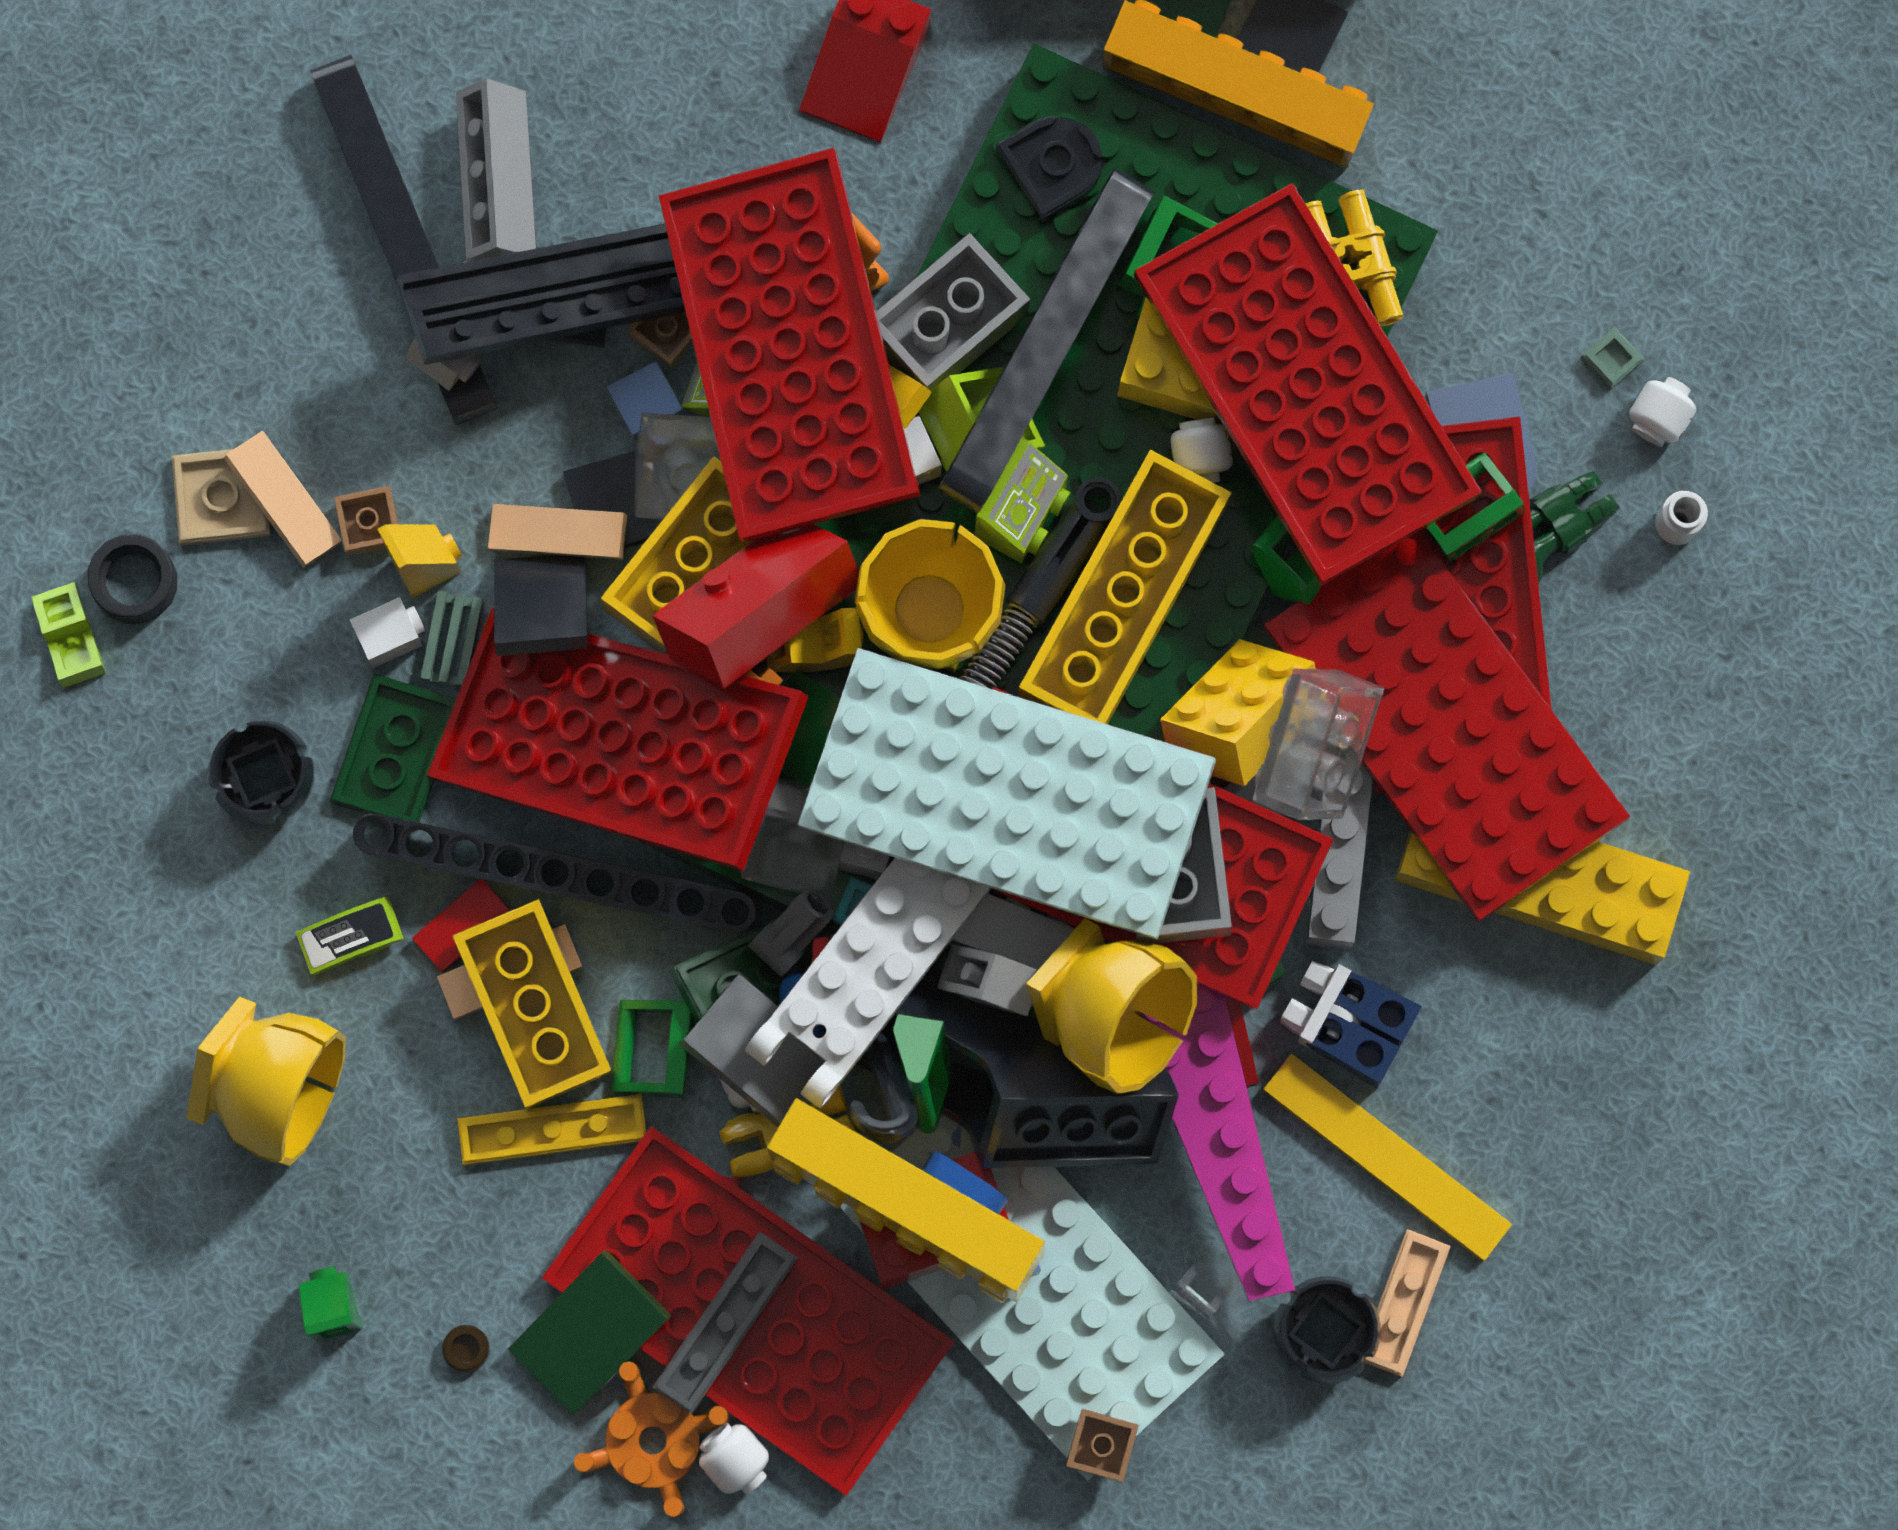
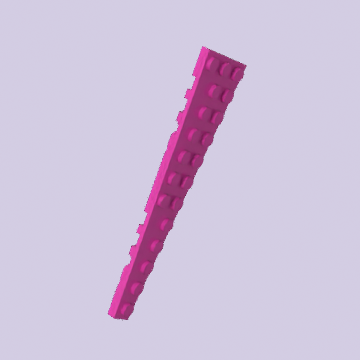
[1138,984,1295,1302]

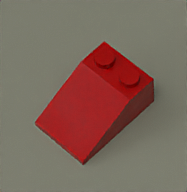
[799,0,931,143]

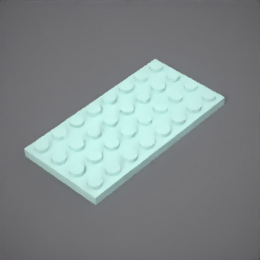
[798,648,1216,940]
[840,1115,1225,1481]

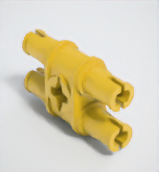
[1305,189,1404,326]

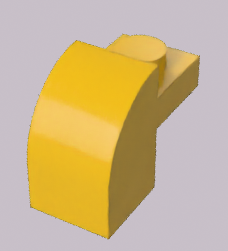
[767,608,864,673]

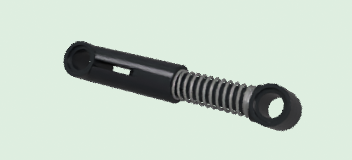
[959,477,1121,689]

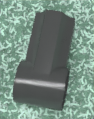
[748,887,836,977]

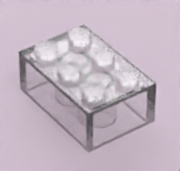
[1252,668,1385,820]

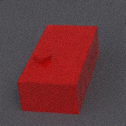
[652,524,859,689]

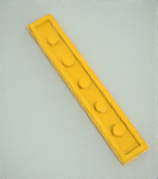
[1263,1053,1512,1262]

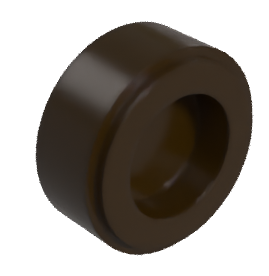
[442,1325,490,1372]

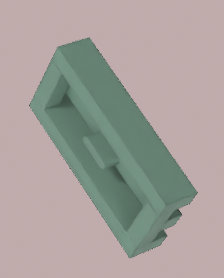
[420,590,484,687]

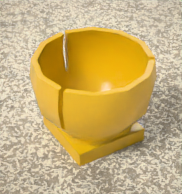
[854,519,1005,673]
[1026,919,1197,1093]
[186,997,346,1166]

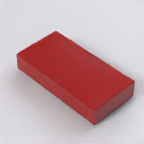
[412,879,510,973]

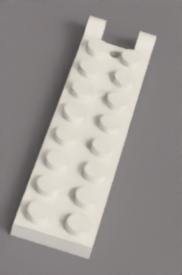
[745,858,991,1109]

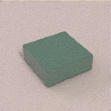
[1581,327,1645,390]

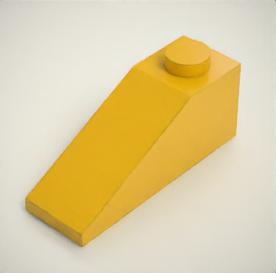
[378,524,463,598]

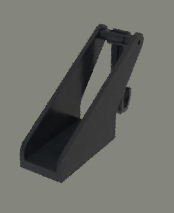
[849,983,1179,1168]

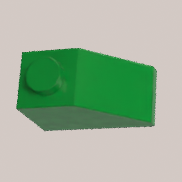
[299,1266,363,1341]

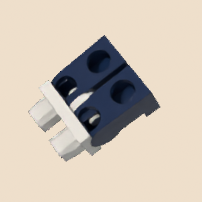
[1280,961,1422,1089]

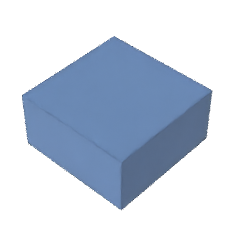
[607,361,683,441]

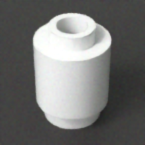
[1655,491,1708,545]

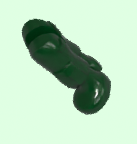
[1529,471,1620,584]

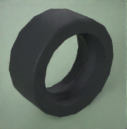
[88,534,177,624]

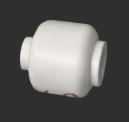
[1629,377,1696,447]
[1170,417,1233,483]
[699,1423,769,1494]

